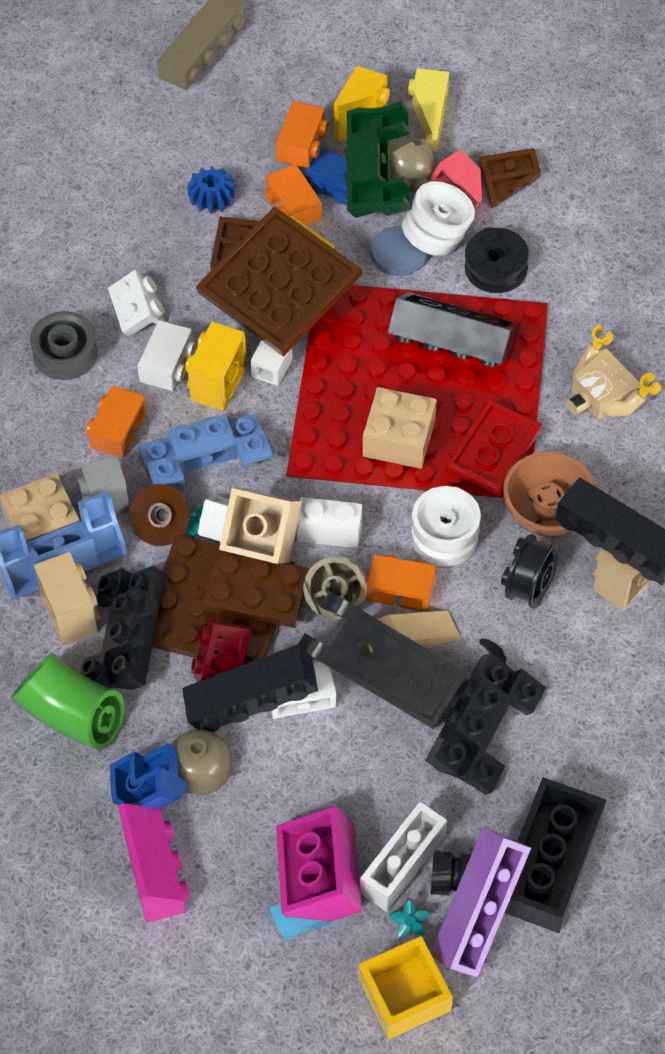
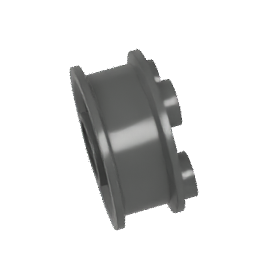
[30,311,98,380]

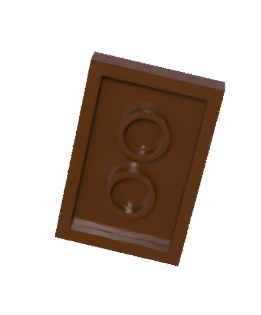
[202,551,309,628]

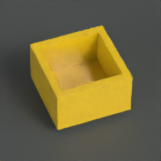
[358,936,453,1040]

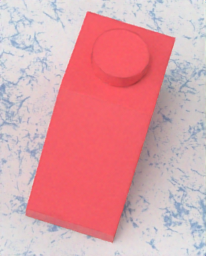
[429,149,482,210]

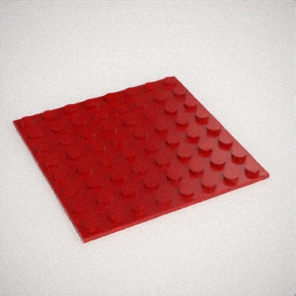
[286,285,548,498]

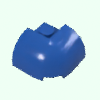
[110,743,187,809]

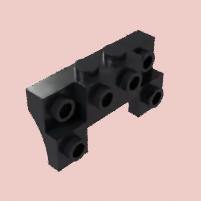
[80,565,166,690]
[425,652,546,795]

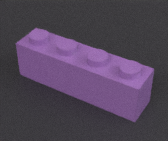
[431,827,531,978]

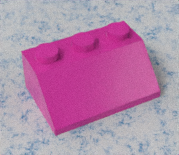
[118,804,190,923]
[276,806,362,922]

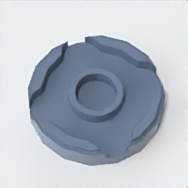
[371,226,427,276]

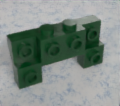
[344,101,412,218]

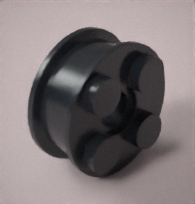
[465,227,529,293]
[501,534,560,609]

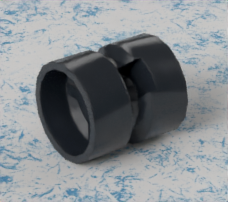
[430,850,472,896]

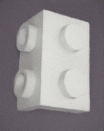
[108,270,165,336]

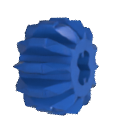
[187,165,236,214]

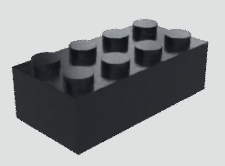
[505,777,606,933]

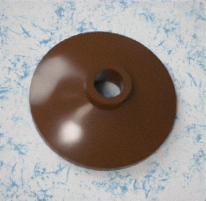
[130,484,191,546]

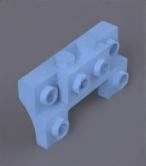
[139,413,273,487]
[0,491,127,600]

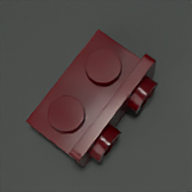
[191,615,251,682]

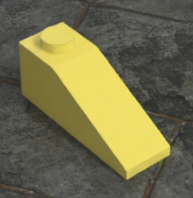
[408,68,450,151]

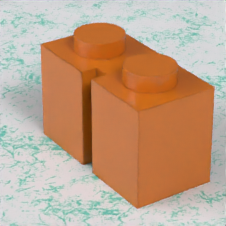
[276,101,329,168]
[263,165,322,226]
[86,386,147,458]
[366,554,436,612]

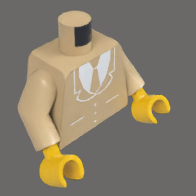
[566,325,661,419]

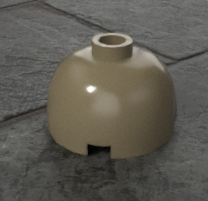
[390,139,436,193]
[303,555,368,620]
[171,729,231,796]

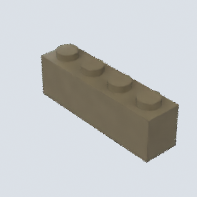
[157,0,245,90]

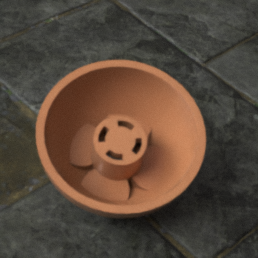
[504,452,596,537]

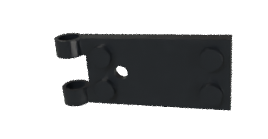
[298,591,467,729]

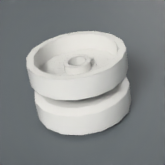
[402,181,475,256]
[411,486,481,567]

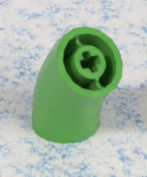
[11,652,125,750]

